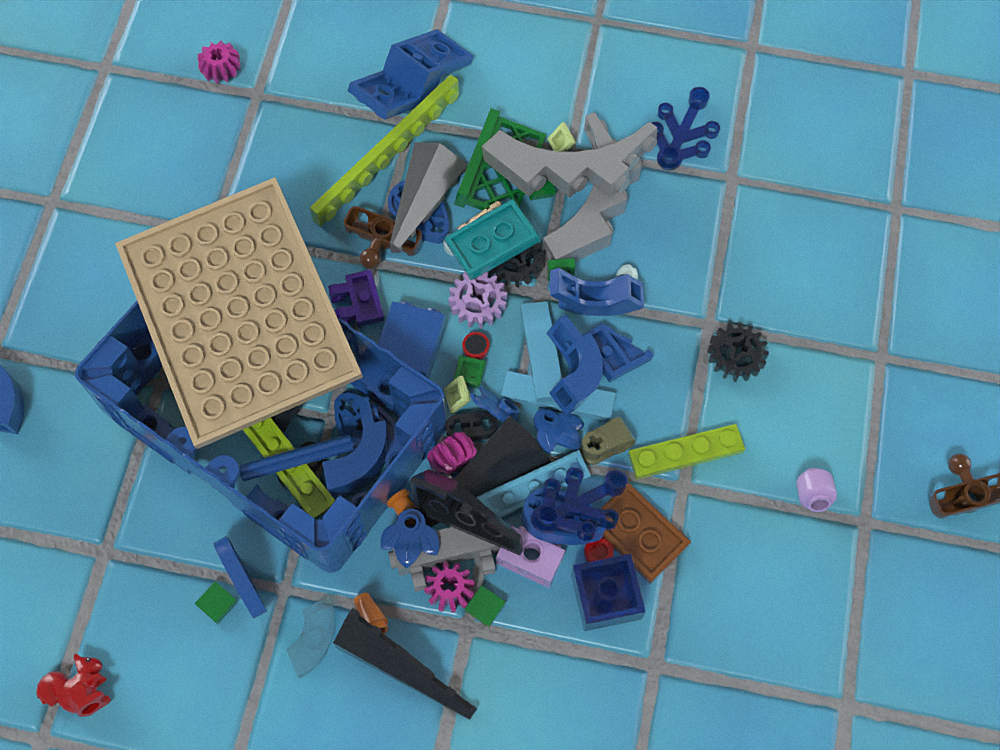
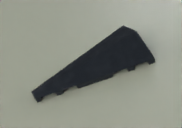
[413,416,551,527]
[333,608,477,720]

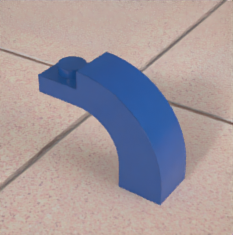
[549,268,644,316]
[547,315,603,415]
[0,365,24,434]
[322,397,389,497]

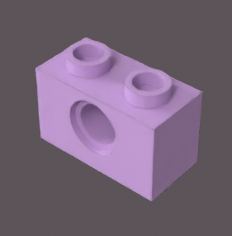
[496,526,565,588]

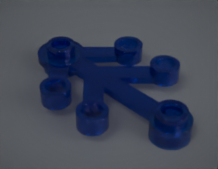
[652,87,720,170]
[531,467,628,542]

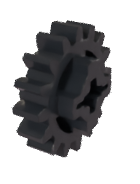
[489,243,544,288]
[707,322,769,382]

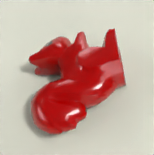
[36,654,111,717]

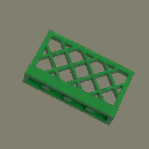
[454,108,546,211]

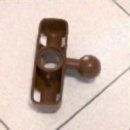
[344,206,422,269]
[929,453,1000,519]

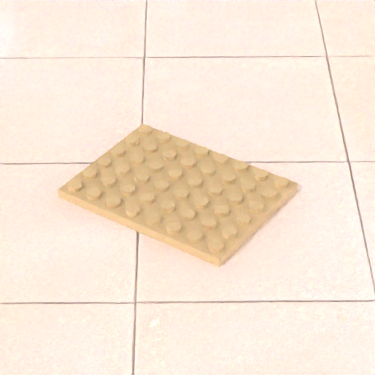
[115,177,363,449]

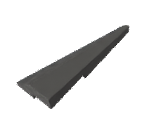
[390,142,467,253]

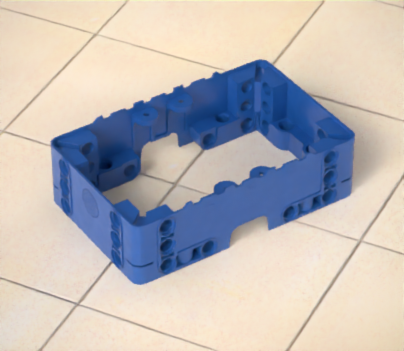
[75,301,447,573]

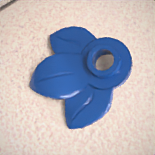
[470,385,520,422]
[533,409,584,453]
[381,509,440,568]

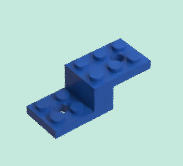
[347,29,474,120]

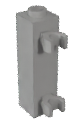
[388,527,500,592]

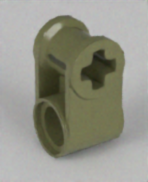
[580,417,636,465]

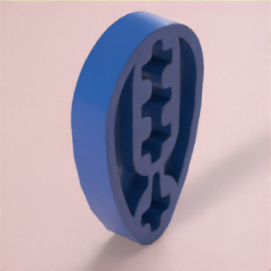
[388,180,449,244]
[334,393,398,462]
[521,488,607,545]
[213,535,267,619]

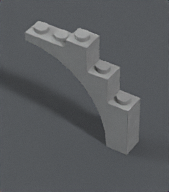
[542,112,642,262]
[482,122,657,199]

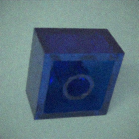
[571,554,646,631]

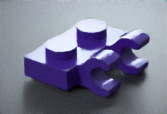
[328,270,384,327]

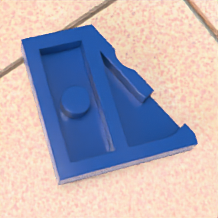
[581,324,654,383]

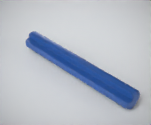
[239,435,354,481]

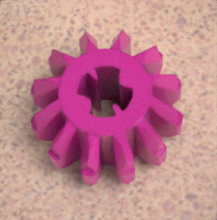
[197,40,241,85]
[427,432,477,475]
[424,561,475,613]

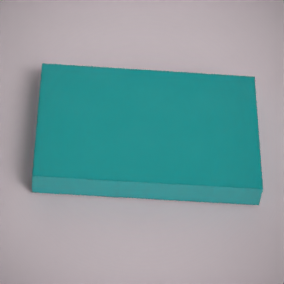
[444,199,540,280]

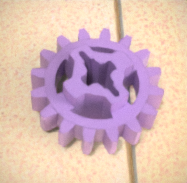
[448,272,507,328]

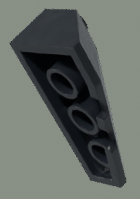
[410,469,523,556]

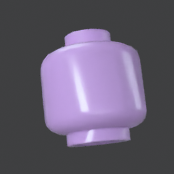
[796,468,837,512]

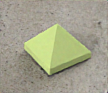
[547,122,576,152]
[443,376,471,413]

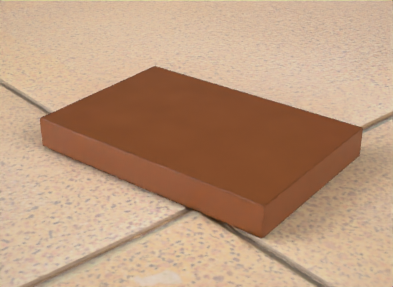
[590,482,691,584]

